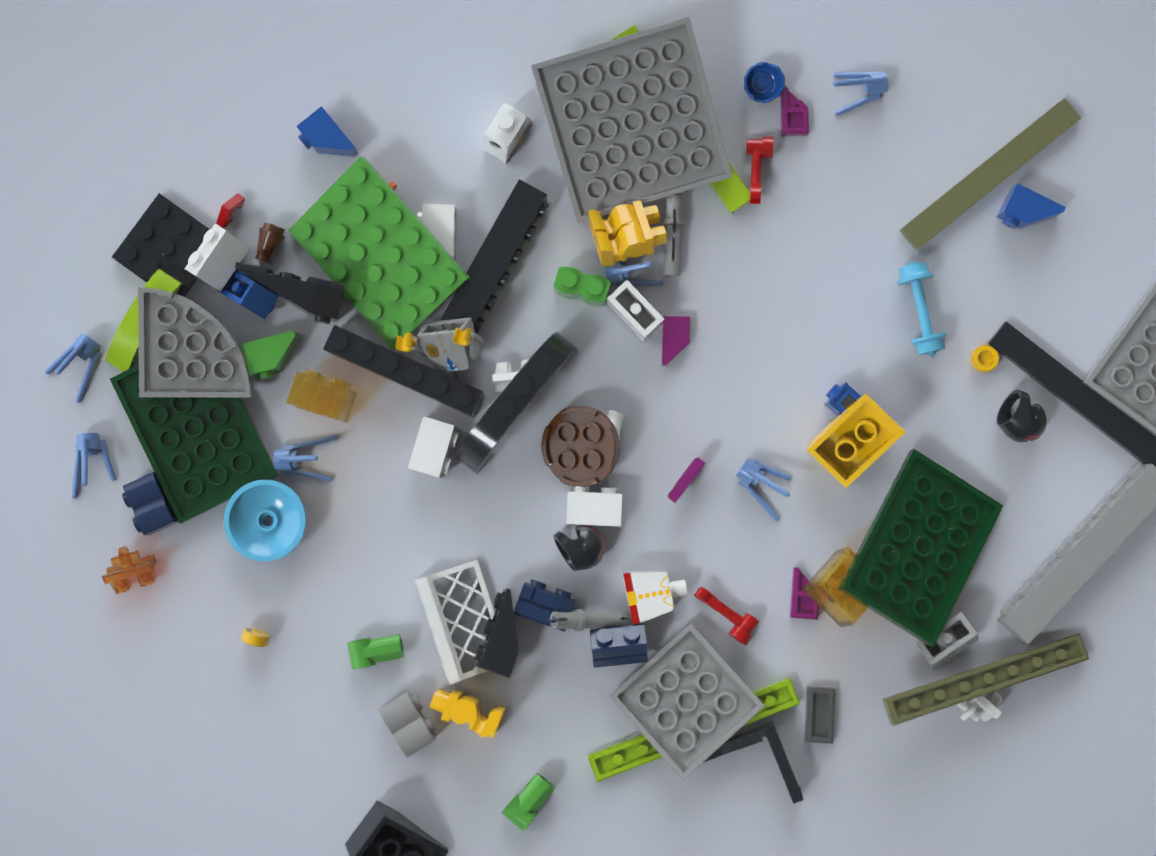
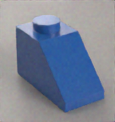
[296,106,359,157]
[996,183,1066,229]
[217,271,279,319]

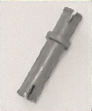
[662,195,684,277]
[550,609,631,631]

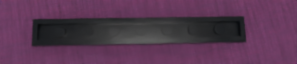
[988,322,1156,467]

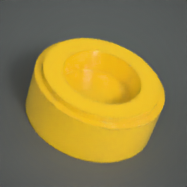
[970,345,999,373]
[241,628,270,647]

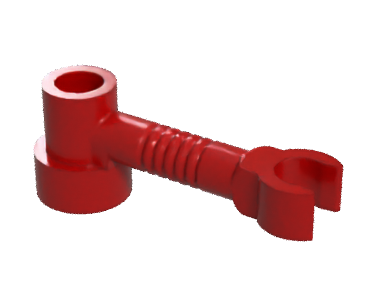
[746,136,774,204]
[694,586,759,646]

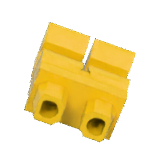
[588,200,667,267]
[429,688,507,738]

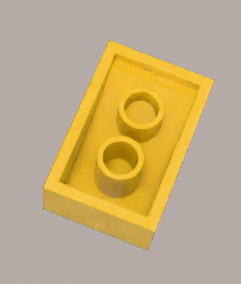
[807,393,906,488]

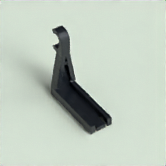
[704,721,804,804]

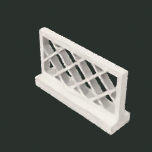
[414,560,495,685]

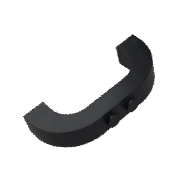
[455,332,578,474]

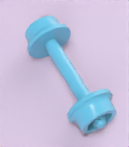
[897,261,947,357]

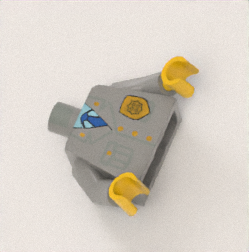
[396,317,484,381]

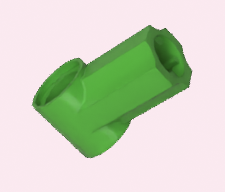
[347,634,404,669]
[502,773,555,831]

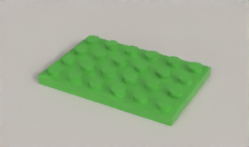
[289,156,470,350]

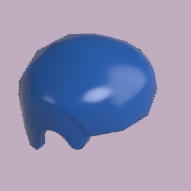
[744,62,785,103]

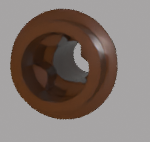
[255,222,286,264]

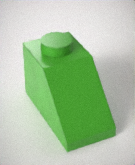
[241,330,300,380]

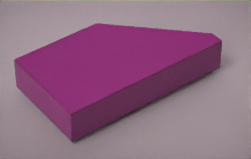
[780,86,809,136]
[662,316,690,366]
[667,458,705,503]
[790,567,820,620]

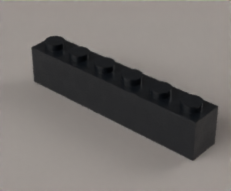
[440,179,550,334]
[323,325,484,418]

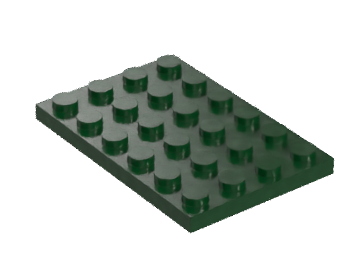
[110,365,279,524]
[838,449,1003,646]

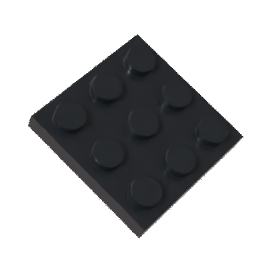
[112,193,210,297]

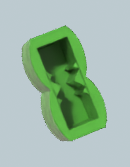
[554,267,611,306]

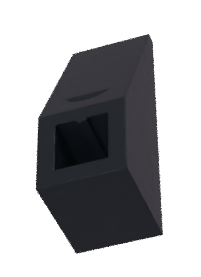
[474,588,519,678]

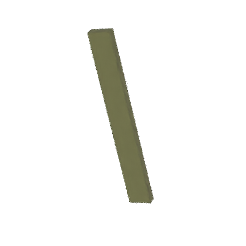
[899,98,1081,251]
[882,633,1089,726]

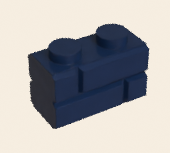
[514,579,576,632]
[590,624,648,668]

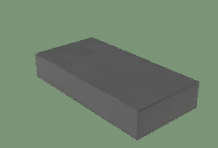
[804,686,835,743]

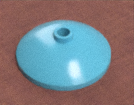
[224,480,307,562]

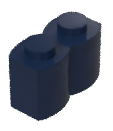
[122,472,179,536]

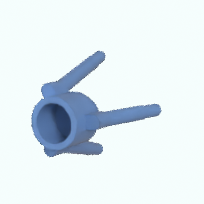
[833,71,889,116]
[604,257,663,287]
[45,333,101,403]
[72,433,116,499]
[273,434,339,481]
[736,458,791,521]

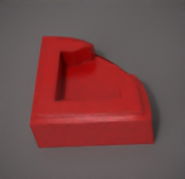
[216,193,245,229]

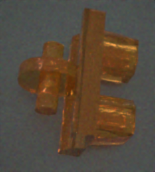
[102,546,157,594]

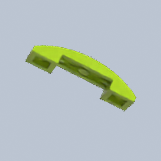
[105,269,182,372]

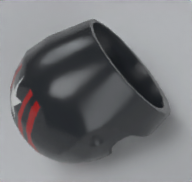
[997,389,1047,443]
[553,525,606,571]

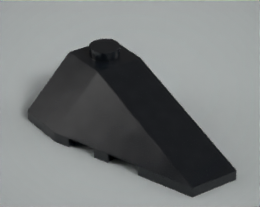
[235,262,345,325]

